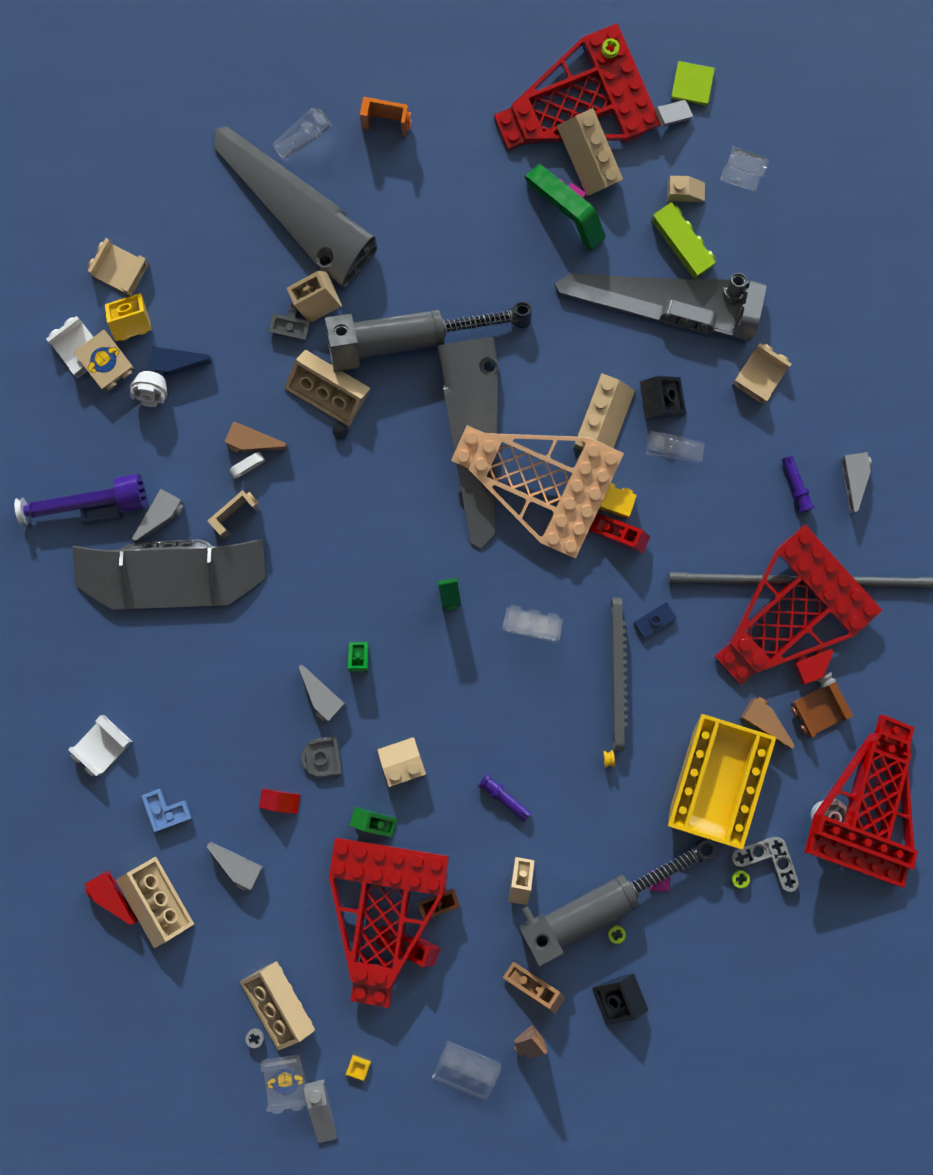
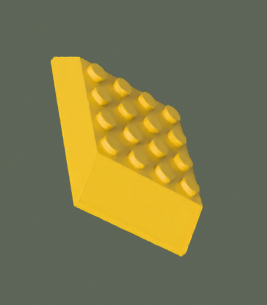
[668,714,776,850]

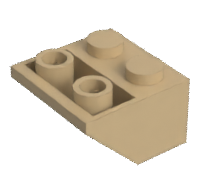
[287,271,342,323]

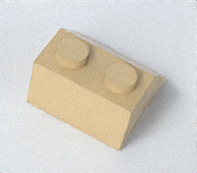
[377,737,426,787]

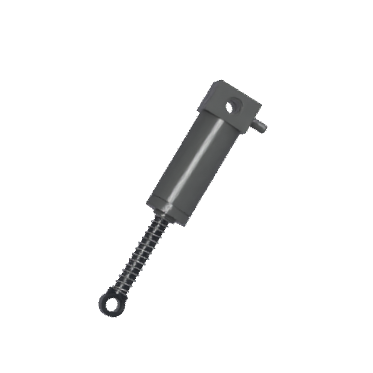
[325,302,532,372]
[519,839,717,966]

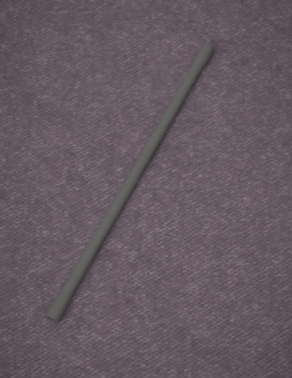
[668,572,933,589]

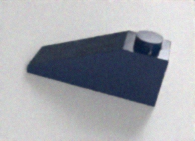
[149,346,212,377]

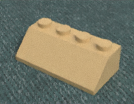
[557,108,623,196]
[284,350,371,427]
[573,373,635,451]
[116,857,194,948]
[240,961,315,1050]

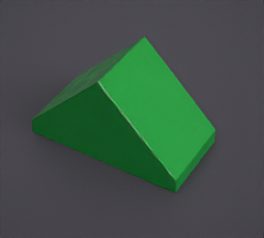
[348,642,369,672]

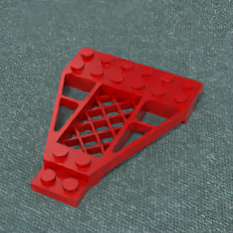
[494,23,661,151]
[714,525,883,685]
[804,715,918,888]
[329,838,450,1008]

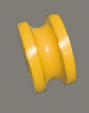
[603,750,615,768]

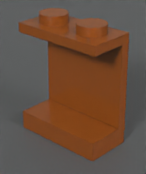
[791,682,853,737]

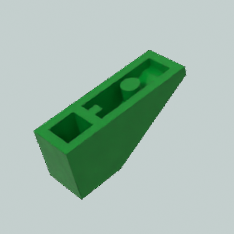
[438,578,461,611]

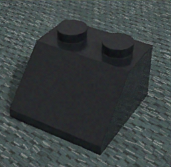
[640,376,687,419]
[592,973,648,1025]

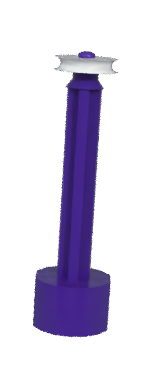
[14,473,147,526]

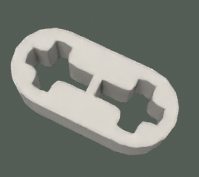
[229,452,265,479]

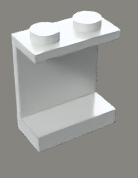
[46,316,93,378]
[68,715,133,776]

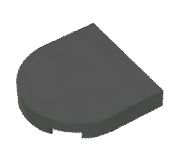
[301,736,342,777]

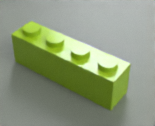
[651,202,716,279]

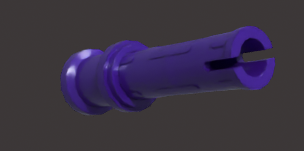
[782,455,815,514]
[478,773,531,822]

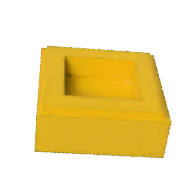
[346,1055,371,1081]

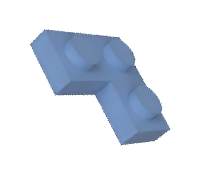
[141,788,192,832]

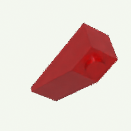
[589,513,650,554]
[84,870,138,925]
[376,926,441,967]

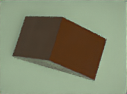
[417,888,460,921]

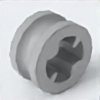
[816,672,836,688]
[245,1028,264,1048]

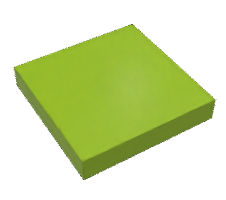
[671,61,715,106]

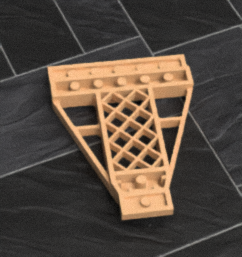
[451,425,624,559]

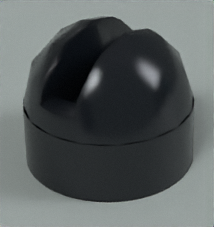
[332,422,349,438]

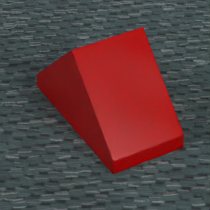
[259,788,301,814]

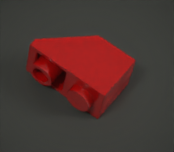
[792,647,833,685]

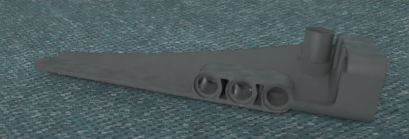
[214,127,377,287]
[554,273,767,342]
[438,337,499,548]

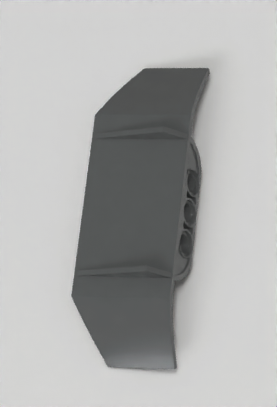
[73,539,265,610]

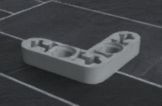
[730,836,799,892]

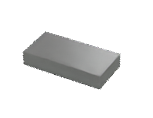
[654,100,693,127]

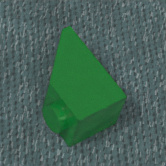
[349,807,397,837]

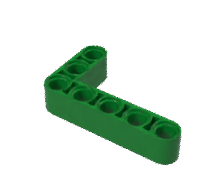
[525,164,606,251]

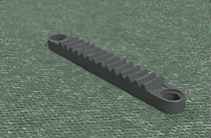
[611,597,628,752]

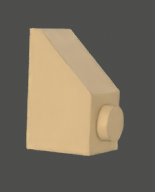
[667,176,705,202]
[508,857,534,905]

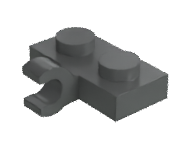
[269,304,310,341]

